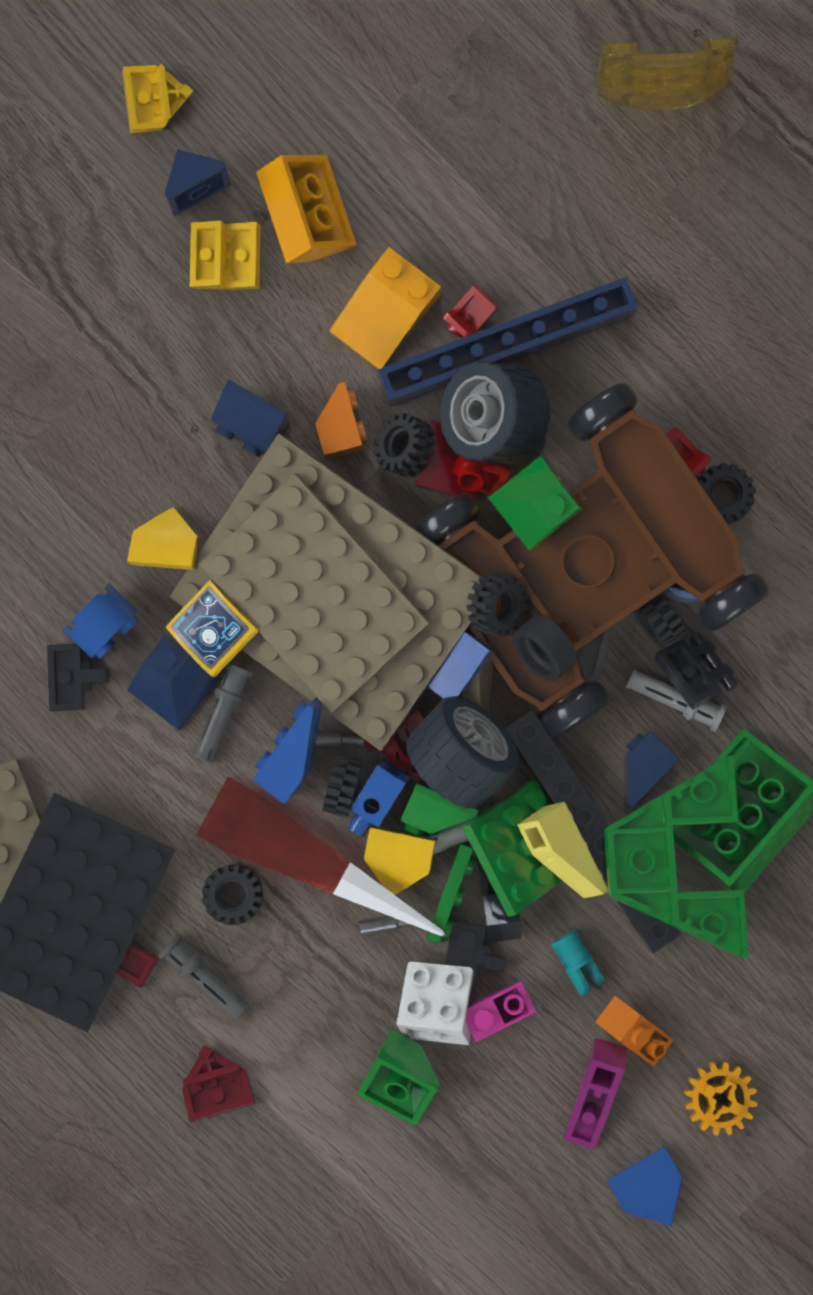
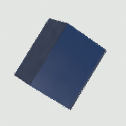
[165,149,231,216]

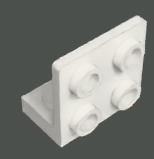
[396,962,474,1045]

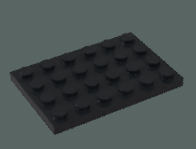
[0,792,176,1032]

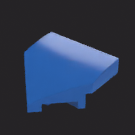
[606,1147,683,1227]

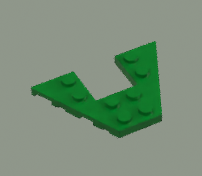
[604,755,749,958]

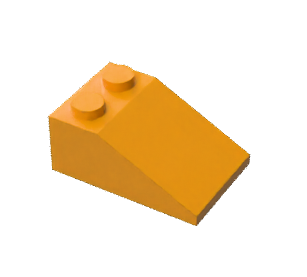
[329,247,441,369]

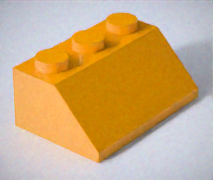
[256,155,357,263]

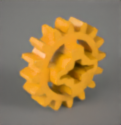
[683,1061,758,1136]

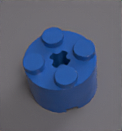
[63,583,139,659]

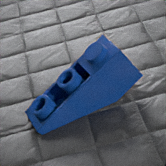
[253,697,322,804]

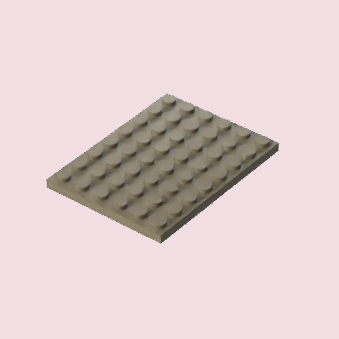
[170,434,481,751]

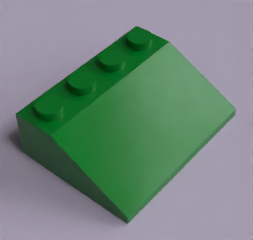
[673,728,813,893]

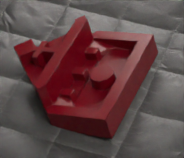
[182,1046,256,1123]

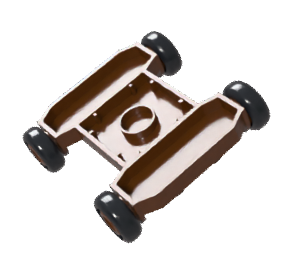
[414,383,769,738]

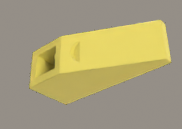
[517,802,608,898]

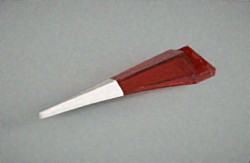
[196,777,445,936]

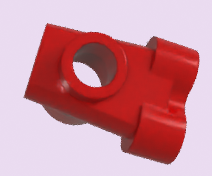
[452,456,511,496]

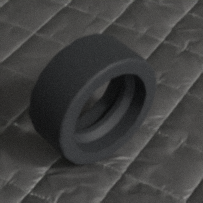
[513,616,577,682]

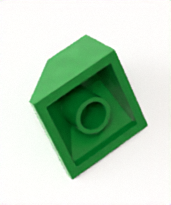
[488,456,583,551]
[400,784,479,837]
[356,1029,440,1126]

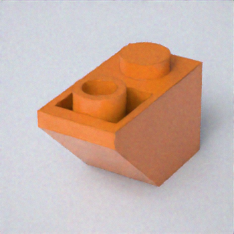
[315,382,367,460]
[595,996,673,1066]

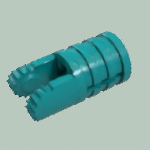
[551,929,605,996]

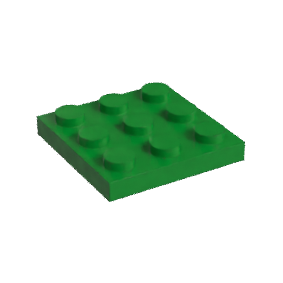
[462,779,562,916]

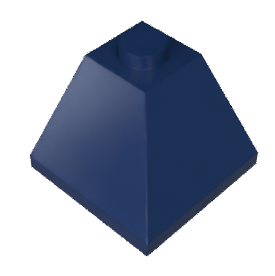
[127,636,220,731]

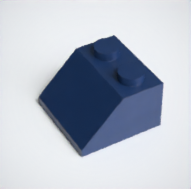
[211,380,289,458]

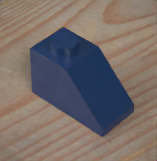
[624,732,679,808]

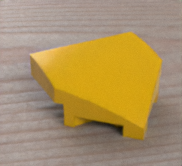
[122,64,193,134]
[127,507,199,570]
[364,826,436,895]

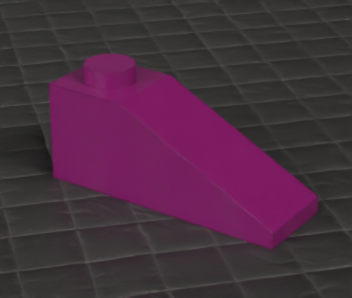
[563,1038,627,1150]

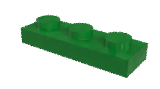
[426,844,477,944]

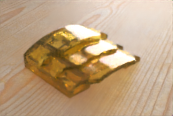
[596,37,738,111]

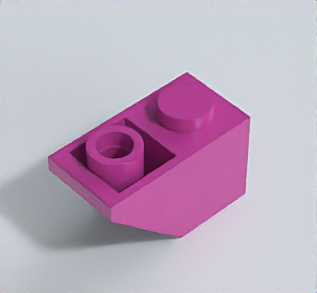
[465,981,536,1042]

